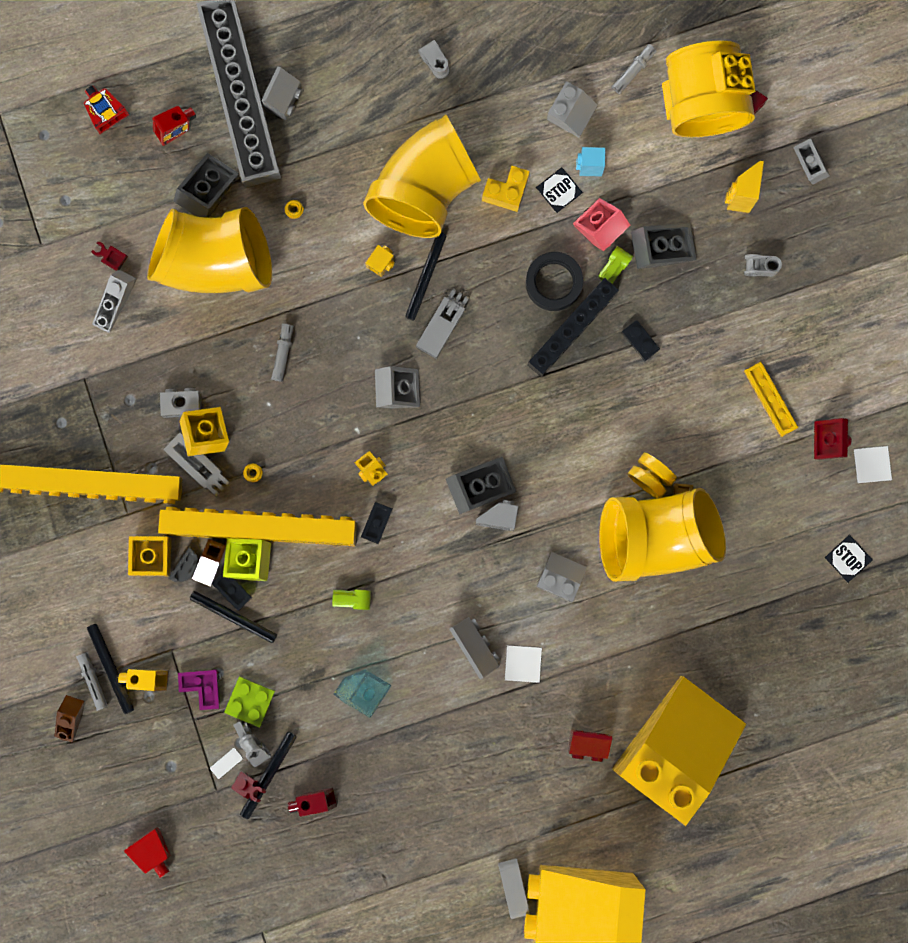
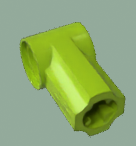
[598,246,633,284]
[332,590,371,610]

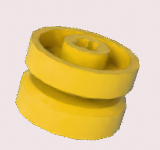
[627,452,677,499]

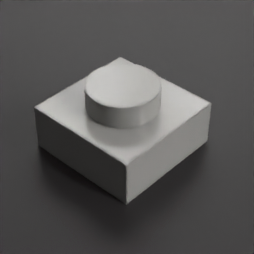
[233,721,252,739]

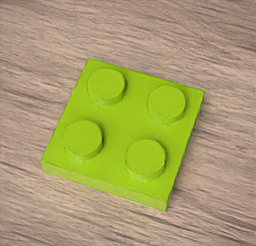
[224,677,275,728]

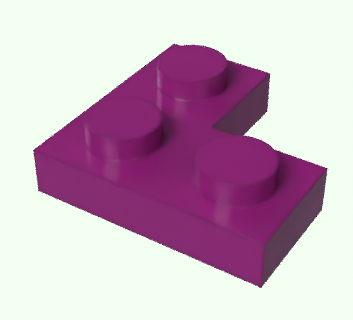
[178,670,220,710]

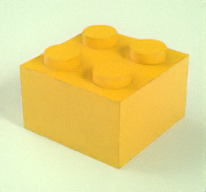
[180,407,229,456]
[128,536,171,576]

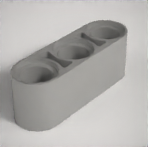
[498,859,530,919]

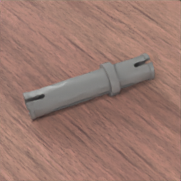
[611,44,657,95]
[271,323,294,382]
[76,652,108,711]

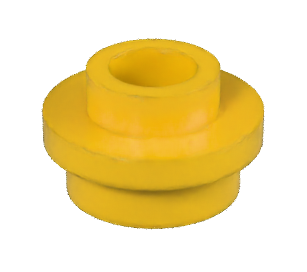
[285,200,304,219]
[243,463,263,483]

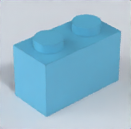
[576,147,605,176]

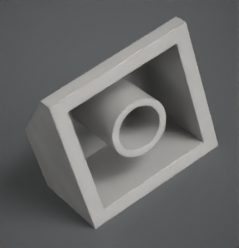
[262,67,303,120]
[547,81,598,138]
[375,366,420,409]
[476,500,518,531]
[536,552,587,602]

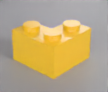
[482,166,530,212]

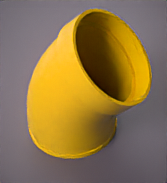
[363,114,481,238]
[147,207,272,293]
[599,488,726,582]

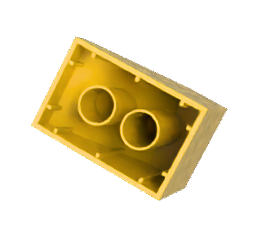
[612,676,746,826]
[524,865,645,943]

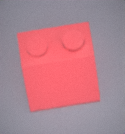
[573,198,630,251]

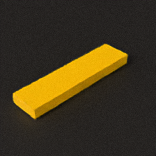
[744,362,798,437]

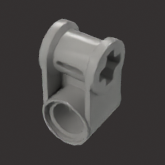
[418,40,449,78]
[744,254,782,277]
[239,734,272,767]

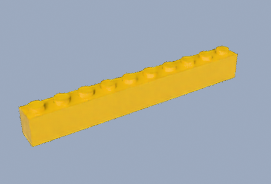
[0,465,183,504]

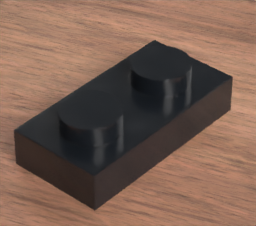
[621,320,660,361]
[361,502,393,545]
[211,572,252,611]

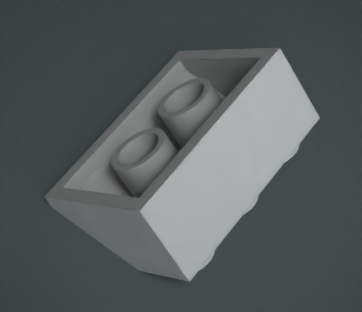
[449,617,500,679]

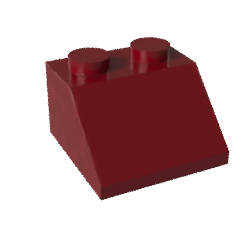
[568,730,612,762]

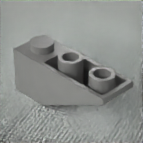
[92,270,136,333]

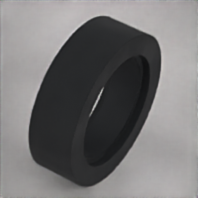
[526,252,583,311]

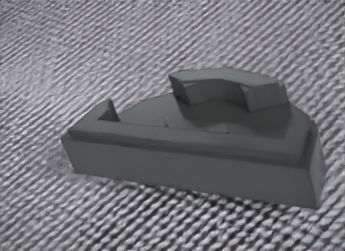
[168,546,199,582]

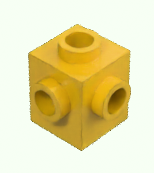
[354,451,388,486]

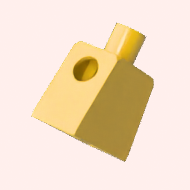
[118,669,168,691]

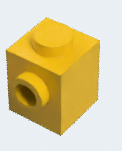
[365,245,395,277]

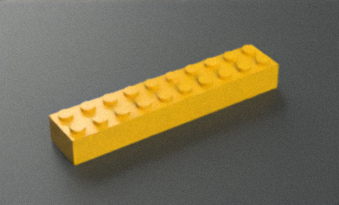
[158,507,357,546]

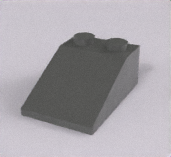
[173,153,239,218]
[631,223,696,269]
[446,457,516,515]

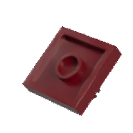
[814,418,852,460]

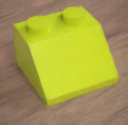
[223,538,271,581]

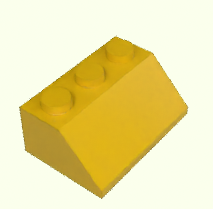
[725,161,764,213]

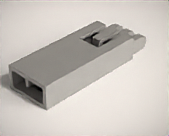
[416,288,470,359]
[163,433,230,497]

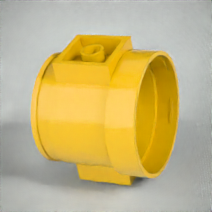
[662,41,756,138]

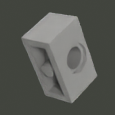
[793,138,830,185]
[160,388,202,418]

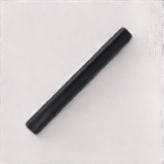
[405,232,447,321]
[190,591,277,643]
[87,624,134,714]
[240,731,297,819]

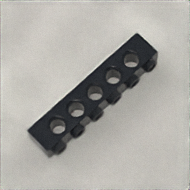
[527,278,619,378]

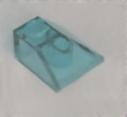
[334,669,392,718]

